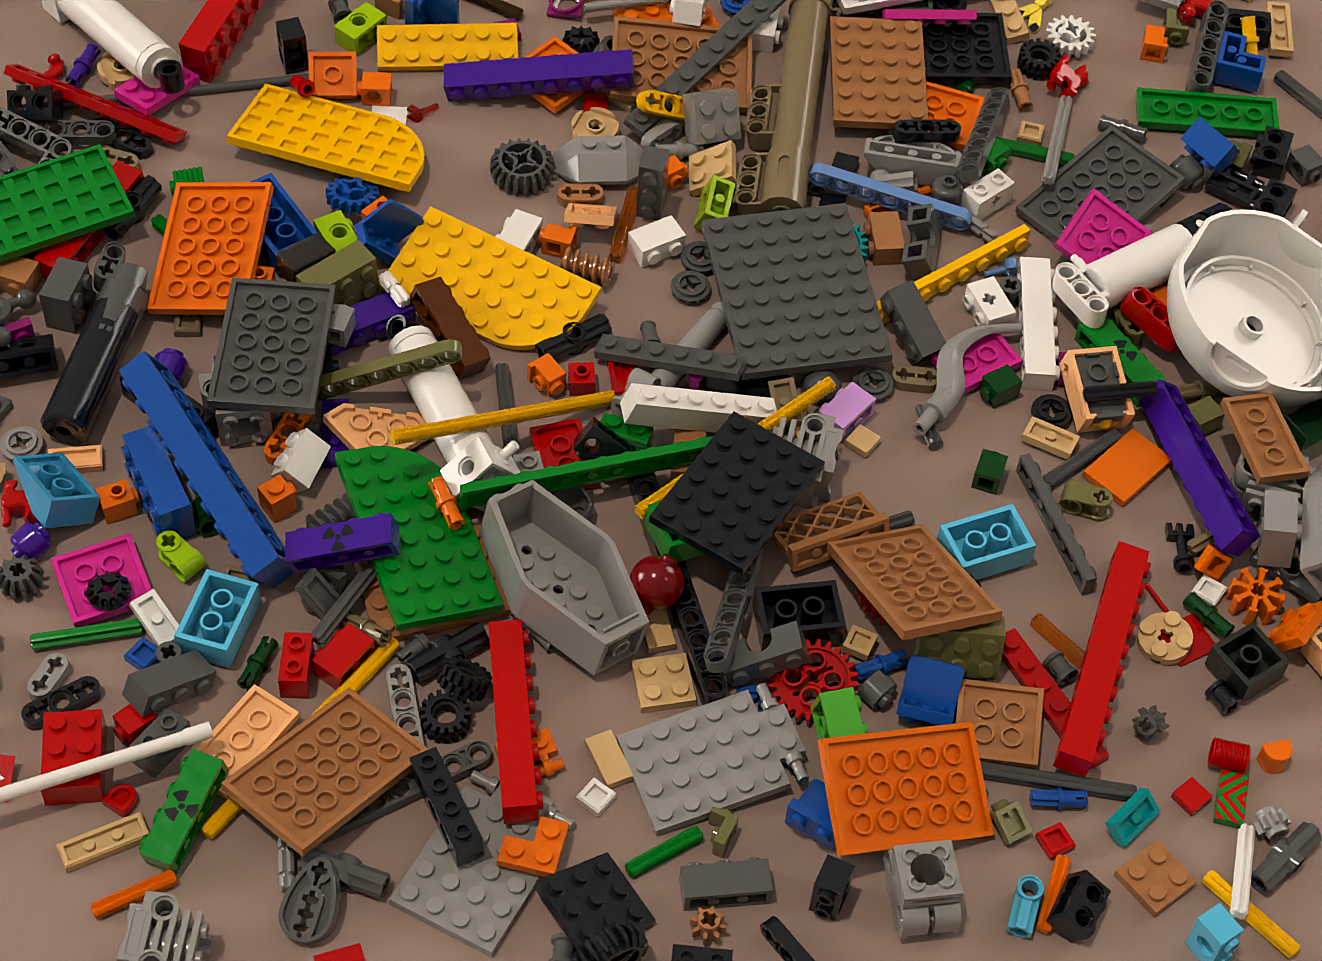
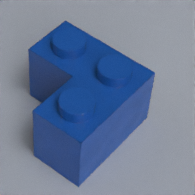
[1212,31,1267,93]
[1180,117,1240,173]

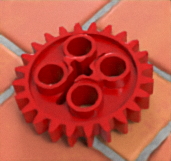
[768,639,859,726]

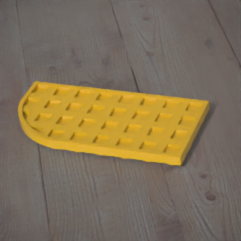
[227,84,424,192]
[378,206,602,350]

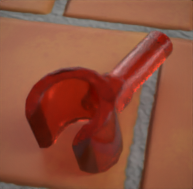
[406,103,439,123]

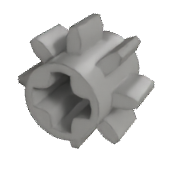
[1253,805,1292,841]

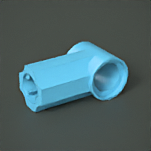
[1006,875,1044,938]

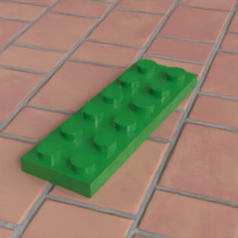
[1135,87,1280,137]

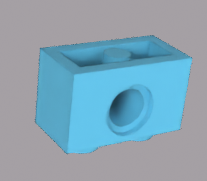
[1185,903,1244,961]

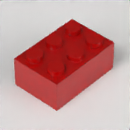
[40,709,107,806]

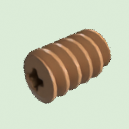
[560,246,615,288]

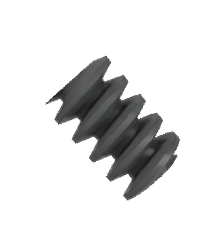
[306,493,355,528]

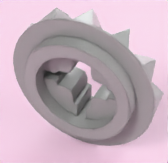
[0,426,44,462]

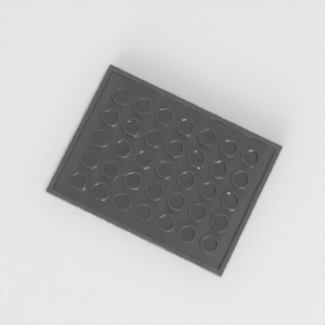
[701,203,893,380]

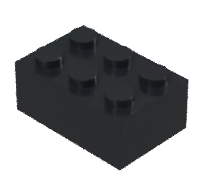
[752,580,846,651]

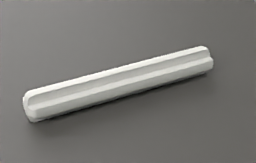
[1230,823,1256,920]

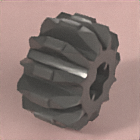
[0,554,44,601]

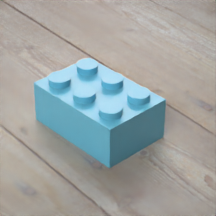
[937,504,1036,580]
[174,569,261,668]

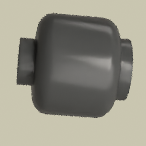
[1169,154,1204,190]
[930,175,964,206]

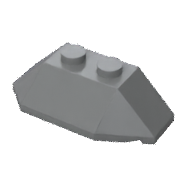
[552,135,644,185]
[864,135,962,186]

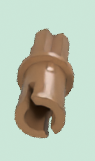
[1010,69,1033,112]

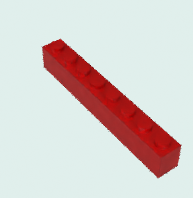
[488,619,543,824]

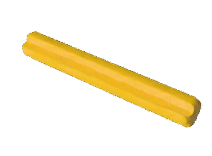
[1202,870,1301,958]

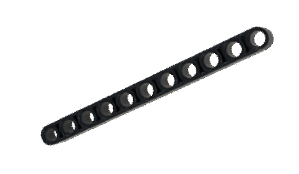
[627,472,727,705]

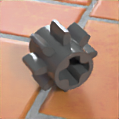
[1132,705,1169,741]

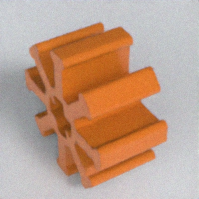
[1225,567,1286,626]

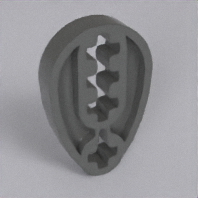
[278,857,341,944]

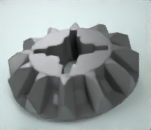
[681,241,713,275]
[671,271,711,305]
[853,367,894,401]

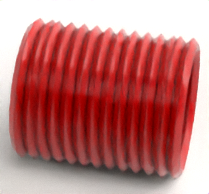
[1208,737,1251,774]

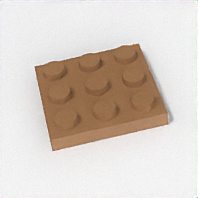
[955,679,1044,769]

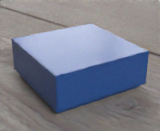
[124,637,159,670]

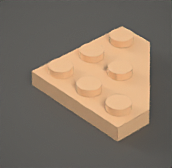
[323,403,428,451]

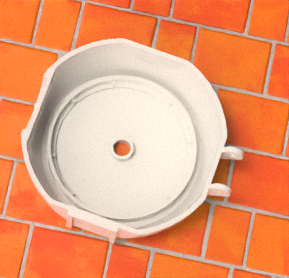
[1167,209,1322,407]

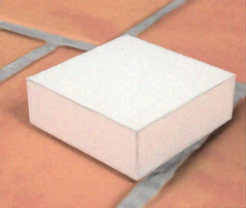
[1191,574,1228,607]
[576,778,616,817]

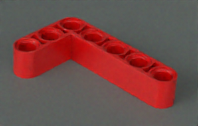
[1120,286,1179,352]

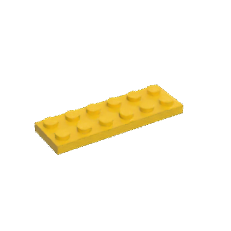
[377,23,518,71]

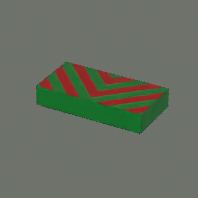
[1213,769,1249,828]

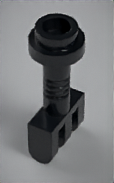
[1165,522,1195,574]

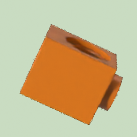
[357,72,393,106]

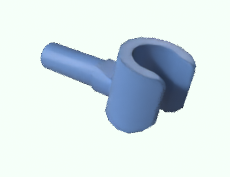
[983,257,1017,277]

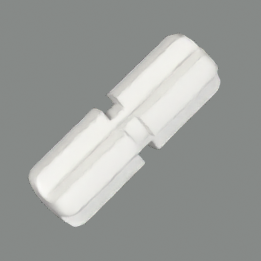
[379,271,411,308]

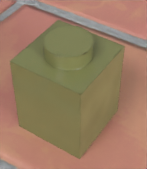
[1187,395,1225,436]

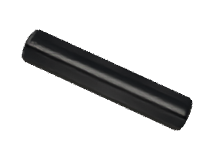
[1082,381,1158,402]

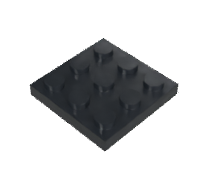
[534,852,656,951]

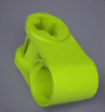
[156,530,206,582]

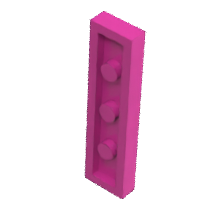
[882,9,977,25]

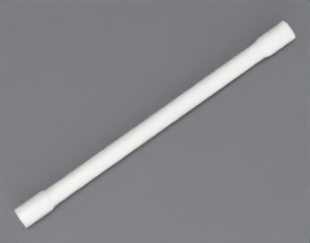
[0,721,214,803]

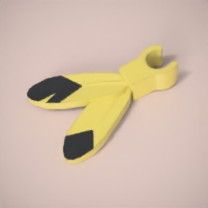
[1019,0,1052,34]

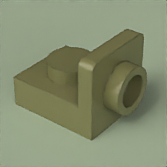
[1163,8,1189,46]
[1229,139,1253,170]
[990,798,1033,845]
[709,806,739,859]

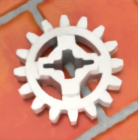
[1045,15,1096,58]

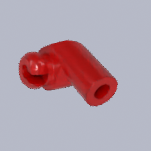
[42,53,64,79]

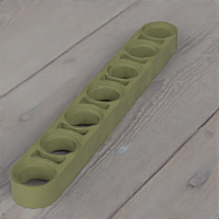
[317,339,462,401]

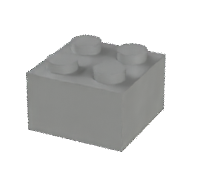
[682,88,741,145]
[1257,489,1303,568]

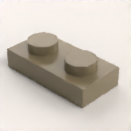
[768,377,802,429]

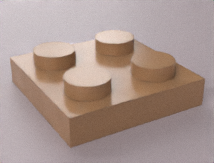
[1114,839,1198,918]

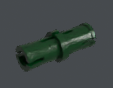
[1183,592,1235,639]
[237,636,279,691]

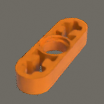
[264,413,313,465]

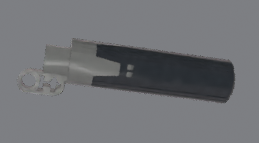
[40,242,148,444]

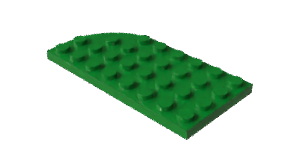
[0,144,135,262]
[334,446,503,631]

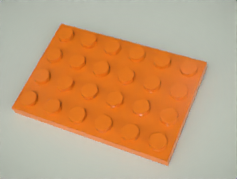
[147,182,274,315]
[817,722,994,857]

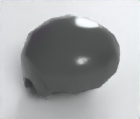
[801,369,842,406]
[554,486,594,520]

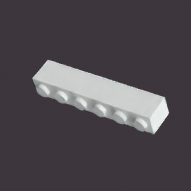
[1017,257,1060,391]
[620,383,777,433]

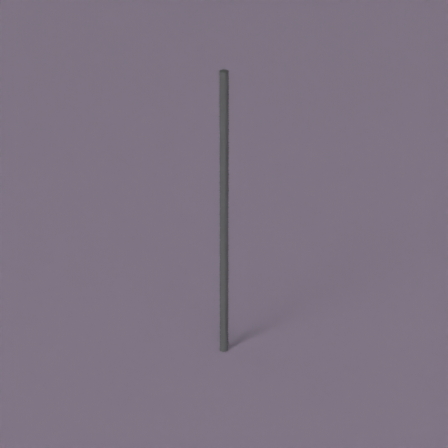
[22,73,309,109]

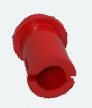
[290,75,315,98]

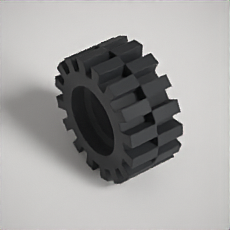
[1017,38,1061,81]
[437,656,492,702]
[420,689,471,744]

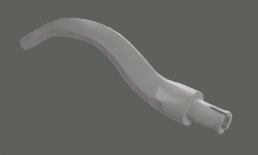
[912,323,1023,436]

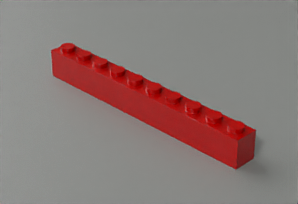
[1053,541,1151,777]

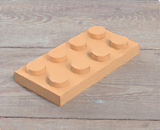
[195,684,300,800]

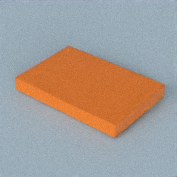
[1082,428,1172,507]

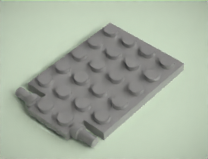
[616,683,809,836]
[389,770,575,958]

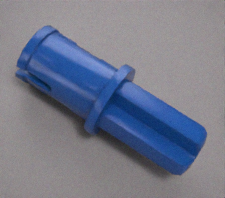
[853,649,908,680]
[1029,787,1088,810]

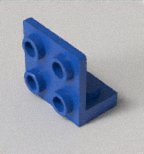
[404,0,459,25]

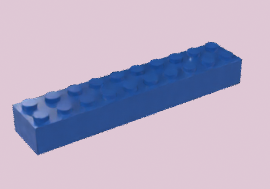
[119,351,294,588]

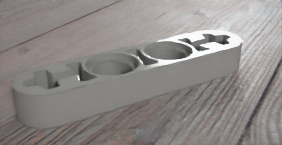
[386,664,424,745]

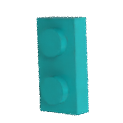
[1105,788,1160,847]

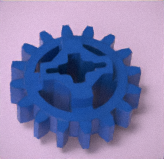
[326,176,379,215]

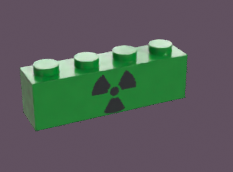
[1074,316,1166,408]
[139,749,229,874]

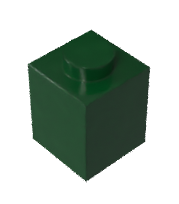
[979,364,1022,409]
[971,449,1008,495]

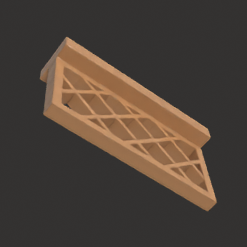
[772,492,890,572]

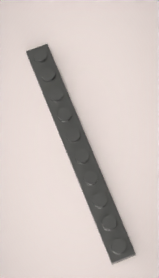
[623,0,786,138]

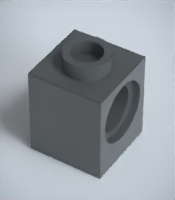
[1285,144,1322,187]

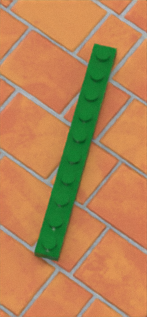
[459,436,713,509]

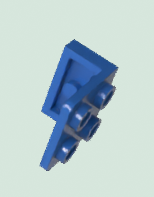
[355,199,424,265]
[896,655,964,726]
[785,779,836,851]

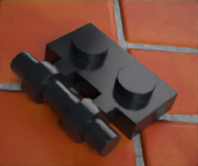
[1204,164,1265,210]

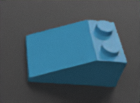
[13,453,100,529]

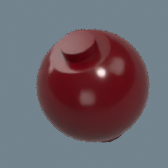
[630,553,684,615]

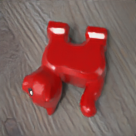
[1177,0,1214,27]
[1046,55,1089,99]
[1,480,40,528]

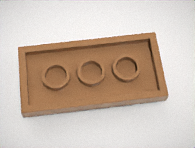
[1220,393,1310,484]

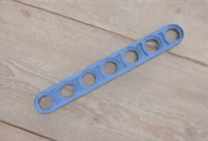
[809,163,972,230]

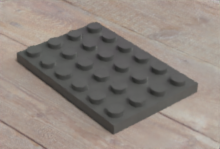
[1015,125,1185,242]
[207,277,336,415]

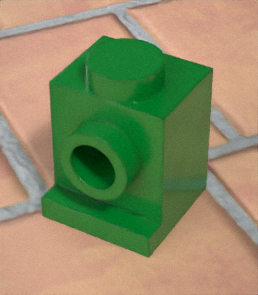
[981,138,1012,177]

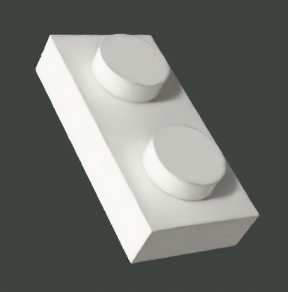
[129,589,179,647]

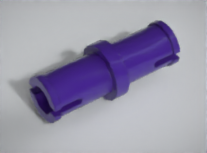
[65,43,101,88]

